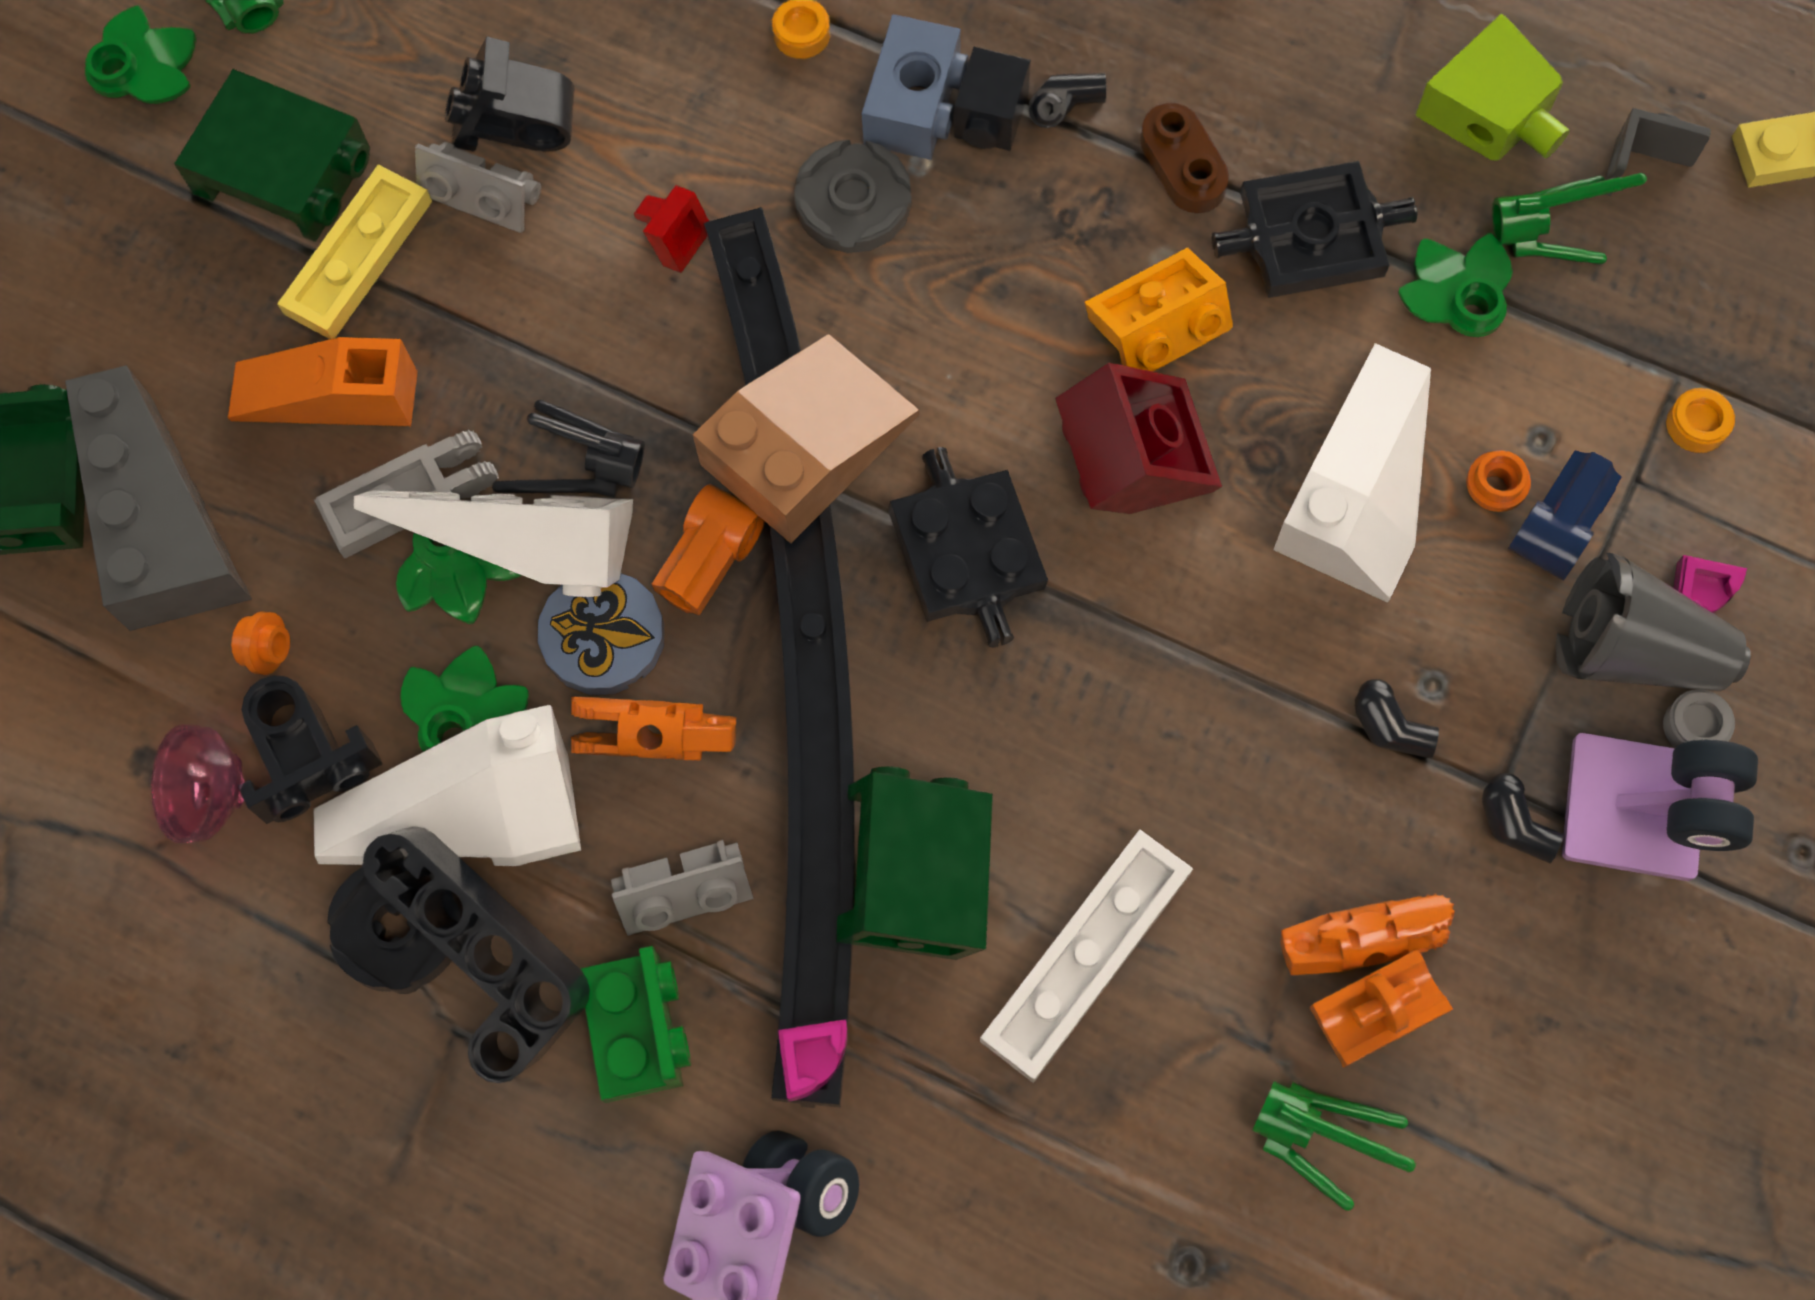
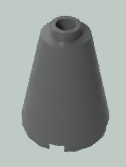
[1555,553,1751,691]

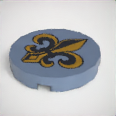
[538,573,665,695]

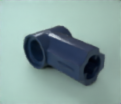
[1508,450,1622,581]

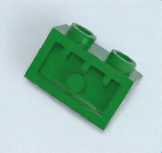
[580,946,691,1103]

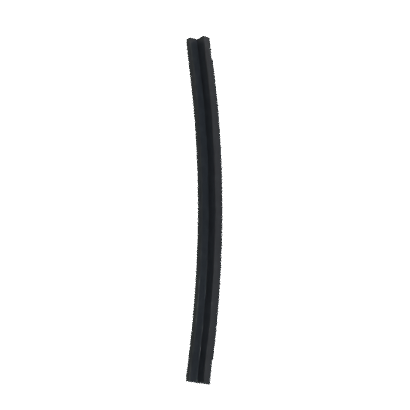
[704,207,855,1108]

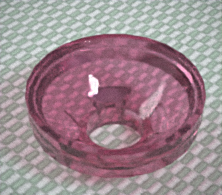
[151,724,245,843]

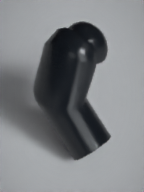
[1028,73,1107,128]
[1354,679,1439,759]
[1482,773,1563,863]

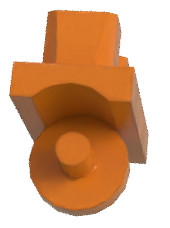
[1309,949,1453,1068]

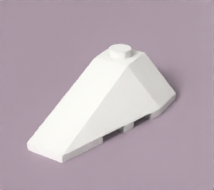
[354,491,633,597]
[314,704,581,866]

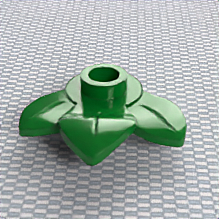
[85,5,196,104]
[1398,233,1513,337]
[396,533,521,624]
[400,646,529,752]

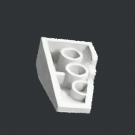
[1273,344,1431,603]

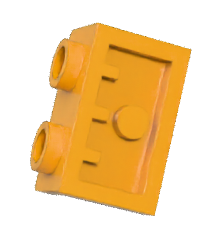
[1085,247,1233,372]

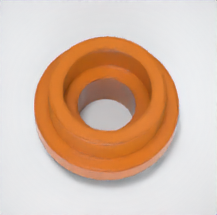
[1466,450,1531,512]
[231,611,290,675]

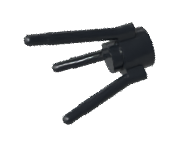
[492,400,645,498]

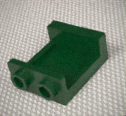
[174,69,370,242]
[0,384,85,555]
[836,766,993,960]

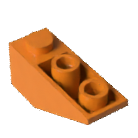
[228,337,418,427]

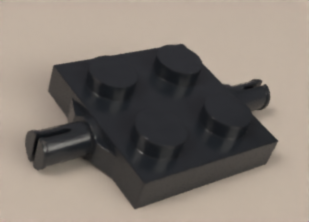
[1212,161,1418,298]
[888,447,1048,648]

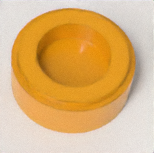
[772,0,830,59]
[1666,388,1735,453]

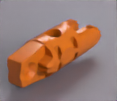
[571,696,737,761]
[1280,894,1455,975]

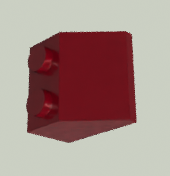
[1055,363,1222,514]

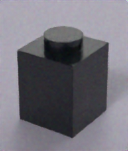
[954,46,1031,151]

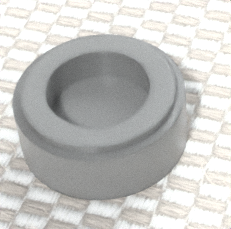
[1663,689,1735,748]

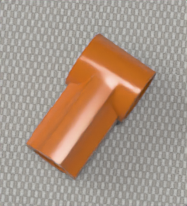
[652,484,765,616]

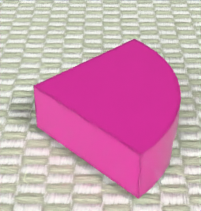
[1673,555,1747,613]
[778,1020,848,1102]

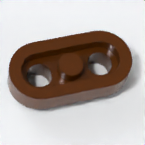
[1140,103,1229,213]

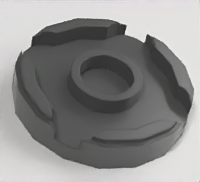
[794,140,912,253]

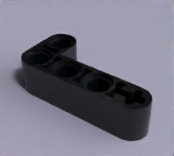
[362,826,590,1083]

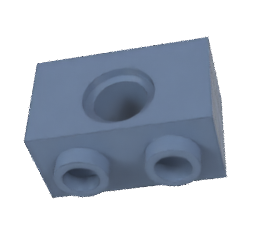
[862,14,969,160]

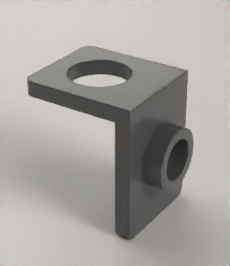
[1605,108,1711,196]

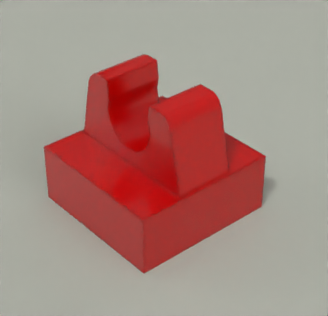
[633,185,709,273]

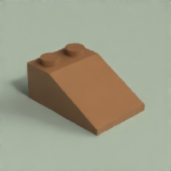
[693,334,919,543]

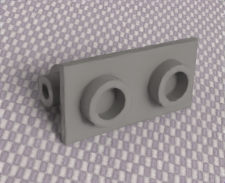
[415,142,541,233]
[611,840,754,936]

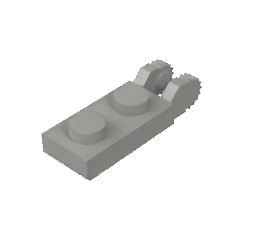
[314,430,498,558]

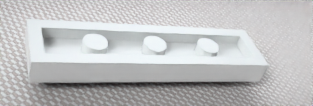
[980,829,1193,1083]

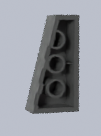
[65,365,252,631]

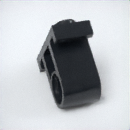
[445,36,574,152]
[238,675,383,824]

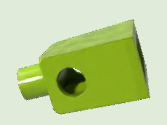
[1416,13,1570,160]

